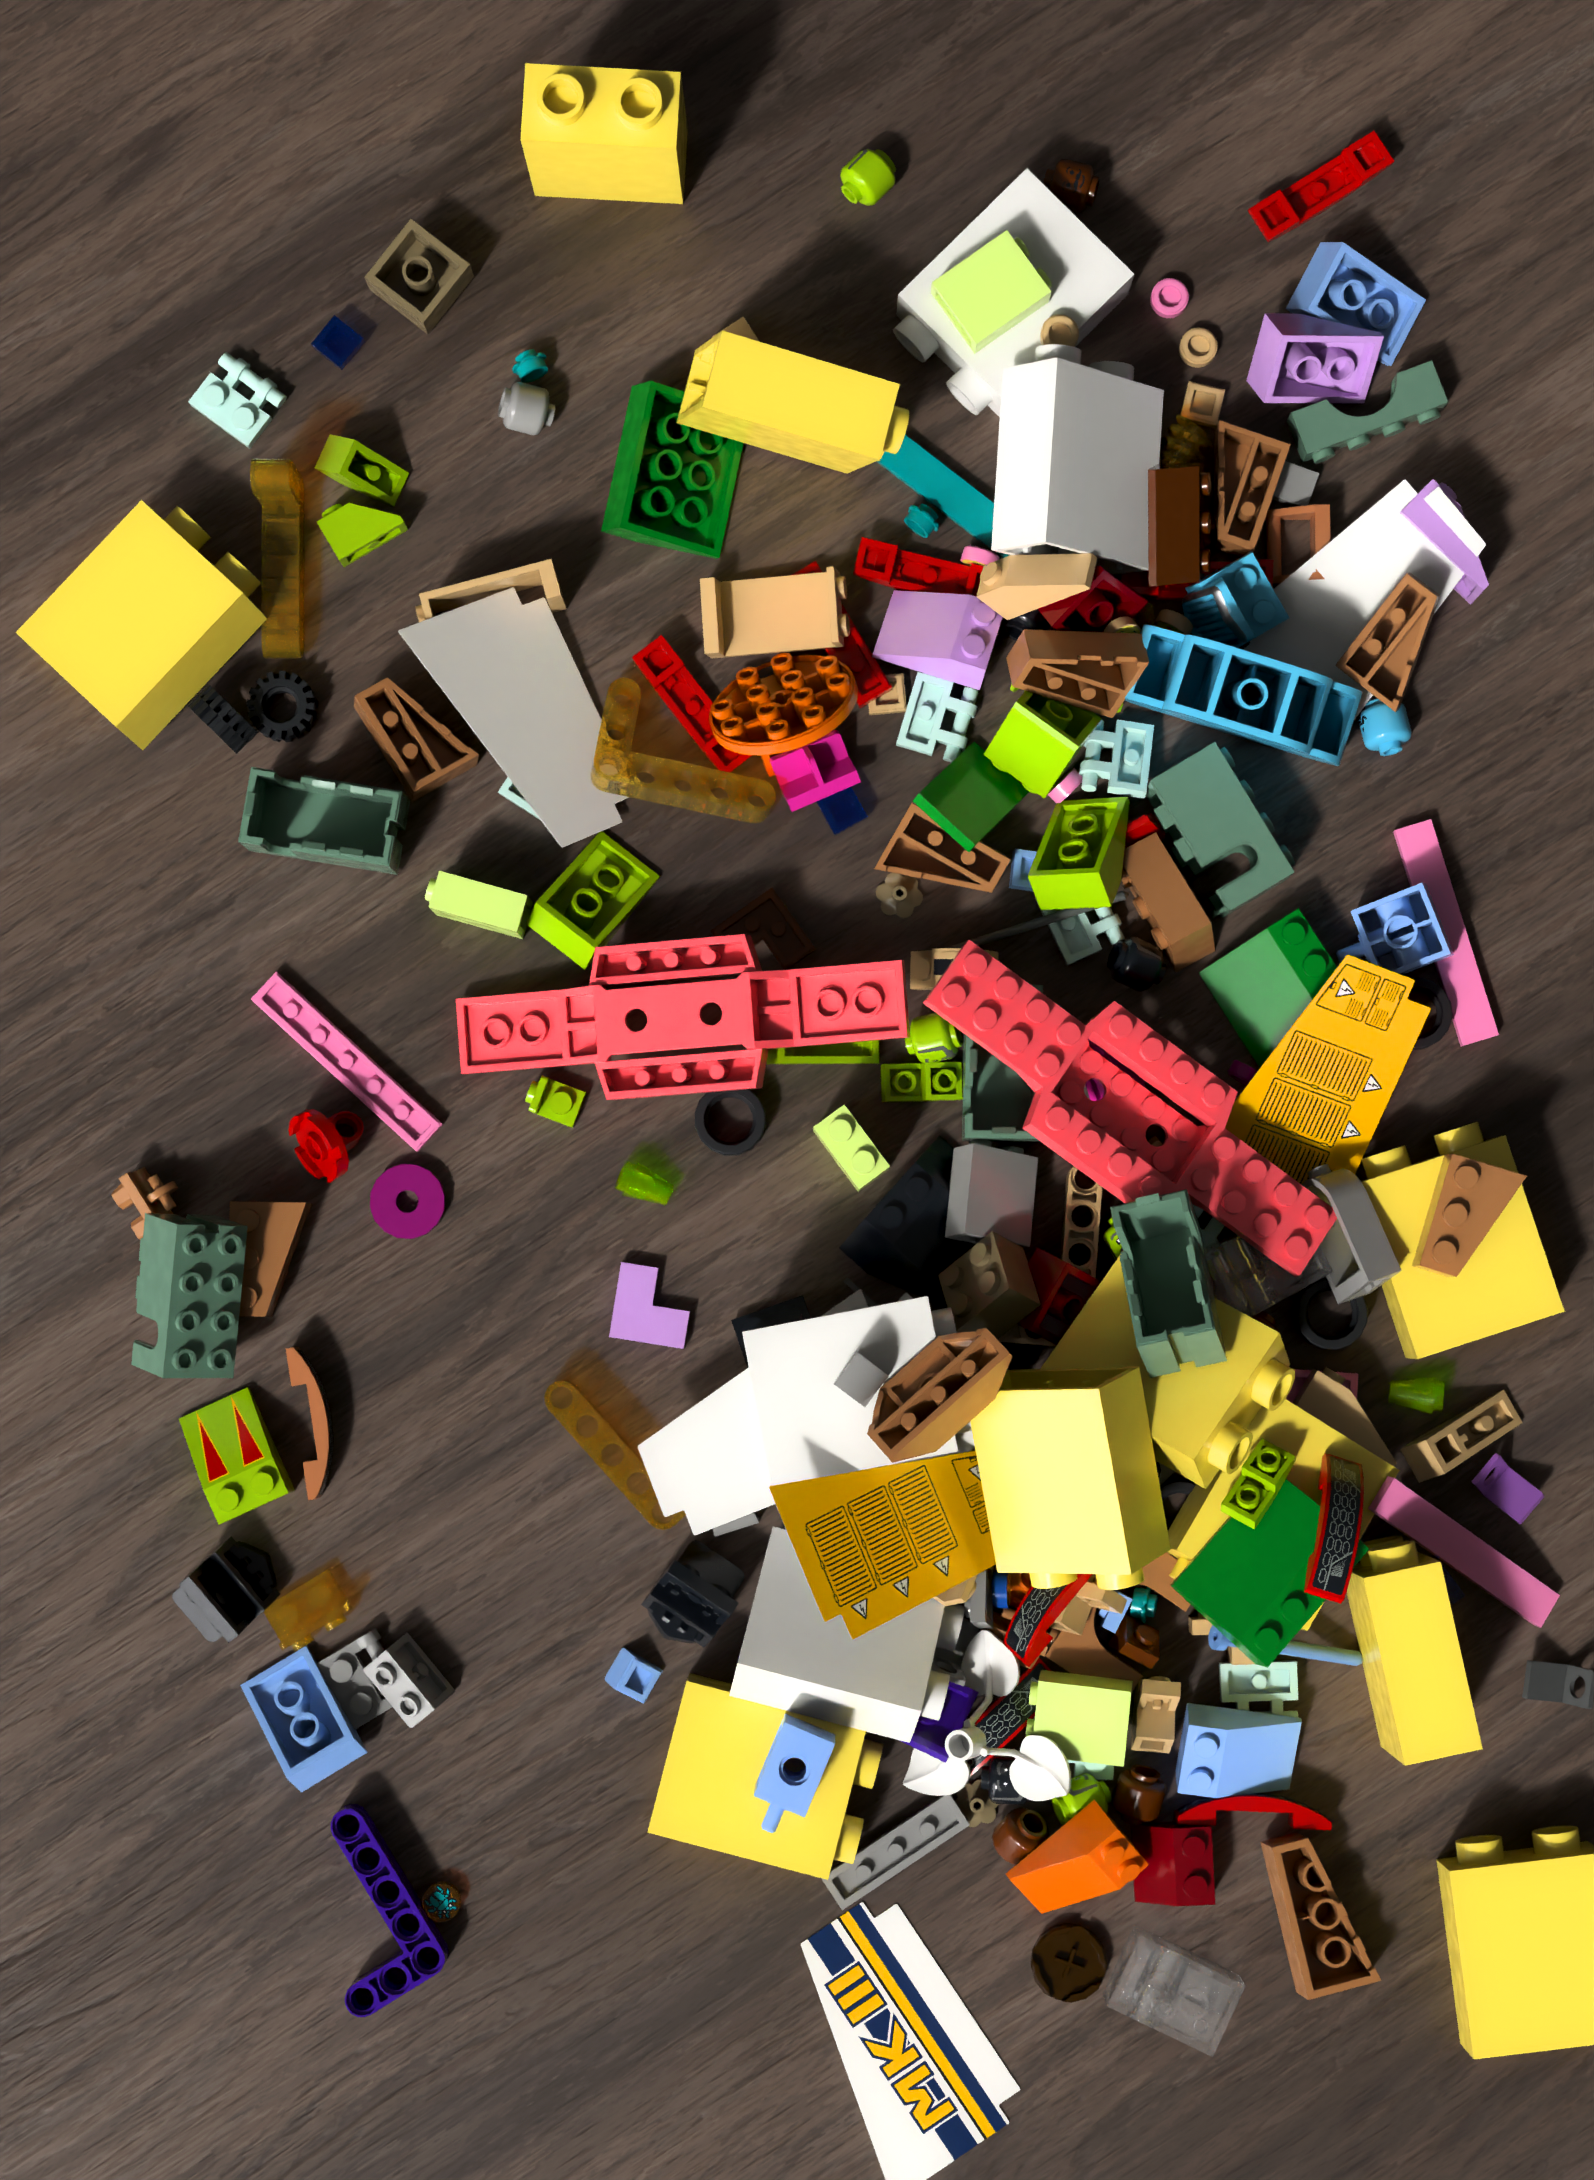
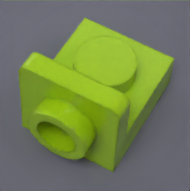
[525,1075,587,1128]

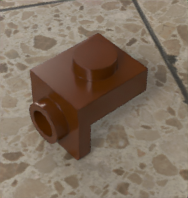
[1108,1614,1160,1669]

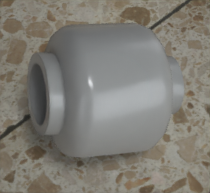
[498,382,555,435]

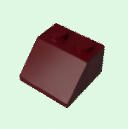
[1038,566,1148,632]
[1018,1248,1101,1345]
[1131,1821,1216,1906]

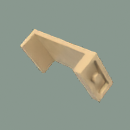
[415,558,566,622]
[700,566,850,659]

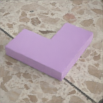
[609,1262,690,1349]

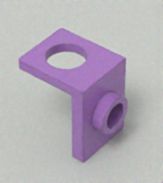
[1472,1453,1544,1524]

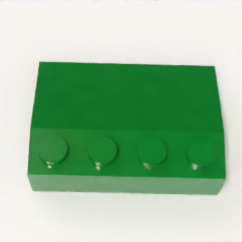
[601,381,744,559]
[1198,908,1337,1069]
[1170,1479,1369,1668]

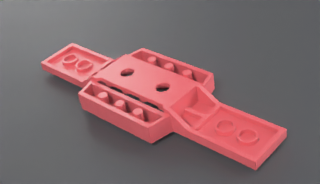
[456,934,910,1100]
[923,940,1337,1277]

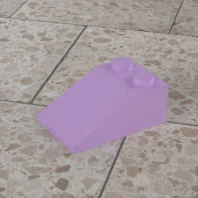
[1246,313,1384,403]
[1400,479,1489,605]
[872,590,1003,690]

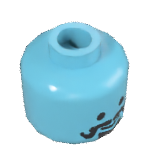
[1358,699,1412,756]

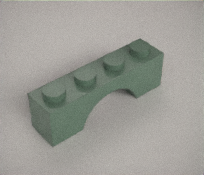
[1286,360,1448,464]

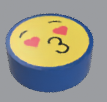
[992,1570,1011,1609]

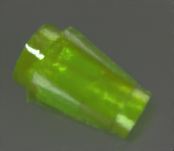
[615,1161,674,1206]
[1389,1377,1445,1414]

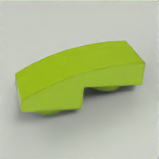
[881,1062,963,1102]
[1221,1438,1296,1530]

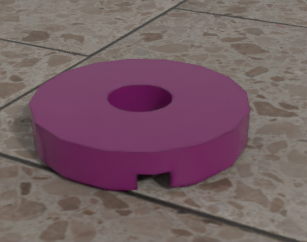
[370,1164,446,1239]

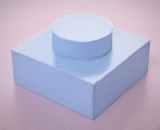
[1009,849,1037,892]
[1097,1590,1133,1633]

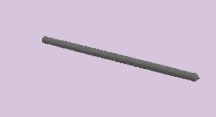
[946,891,1129,948]

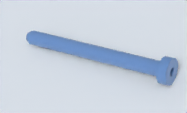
[1208,1625,1363,1666]

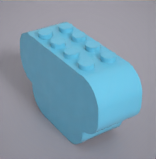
[1124,625,1363,766]

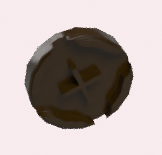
[1030,1923,1107,2003]

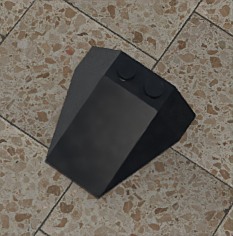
[839,1135,976,1308]

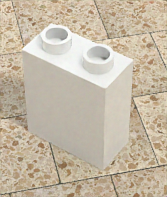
[893,168,1134,417]
[991,344,1164,575]
[742,1296,972,1486]
[729,1526,965,1743]

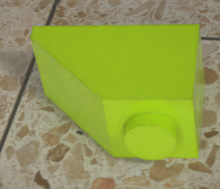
[315,434,409,507]
[316,503,408,567]

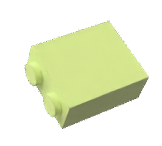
[931,230,1052,354]
[425,871,533,939]
[813,1105,890,1192]
[1026,1670,1133,1767]

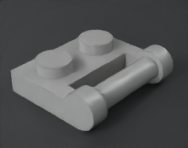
[316,1628,392,1729]

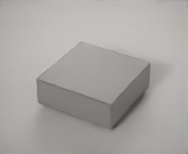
[1272,461,1320,507]

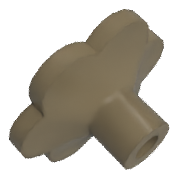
[876,872,923,919]
[955,1779,999,1827]

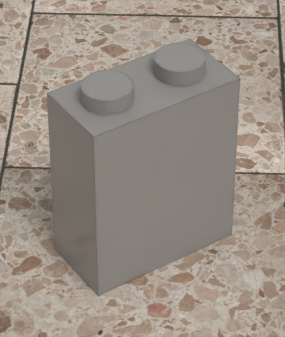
[945,1139,1038,1248]

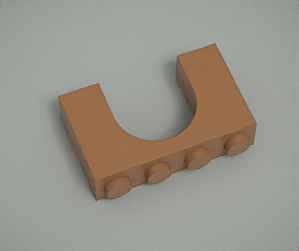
[1045,1552,1191,1691]

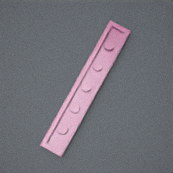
[1393,819,1499,1047]
[251,972,444,1152]
[1368,1476,1560,1628]

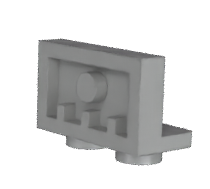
[364,1632,455,1728]

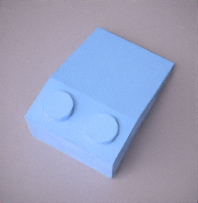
[1286,242,1426,366]
[240,1646,368,1793]
[1175,1703,1302,1798]

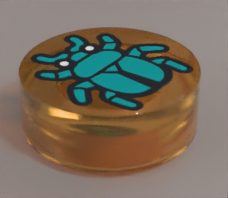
[422,1881,461,1922]

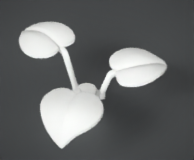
[903,1629,1071,1801]

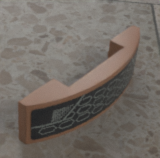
[286,1347,334,1500]

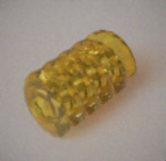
[1159,414,1213,464]

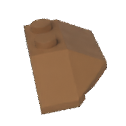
[867,1328,1012,1463]

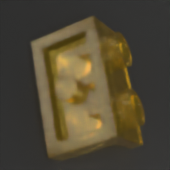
[264,1569,352,1651]

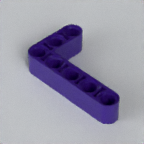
[331,1804,449,2017]

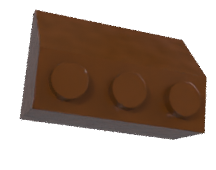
[1148,463,1211,586]

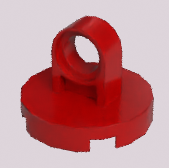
[288,1109,364,1183]

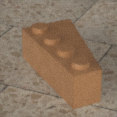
[1261,1832,1382,2000]

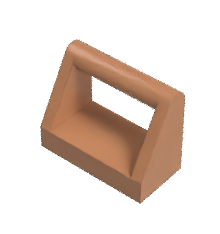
[1266,504,1330,587]

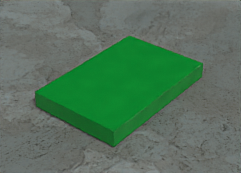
[913,742,1029,852]

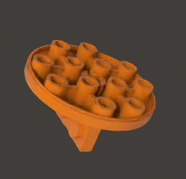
[709,653,858,777]

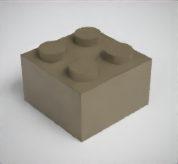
[364,219,474,334]
[938,1231,1041,1340]

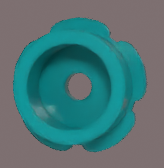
[512,349,548,383]
[904,504,939,538]
[1130,1587,1158,1623]

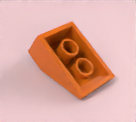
[1006,1799,1149,1914]

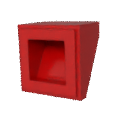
[1125,813,1166,848]

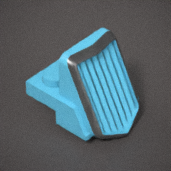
[1182,551,1289,648]

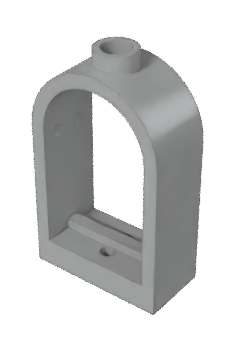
[1302,1164,1402,1304]

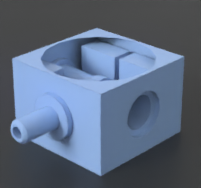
[1336,882,1454,975]
[754,1713,835,1833]

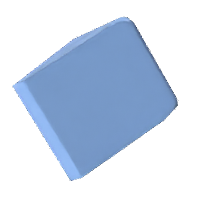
[605,1648,663,1704]

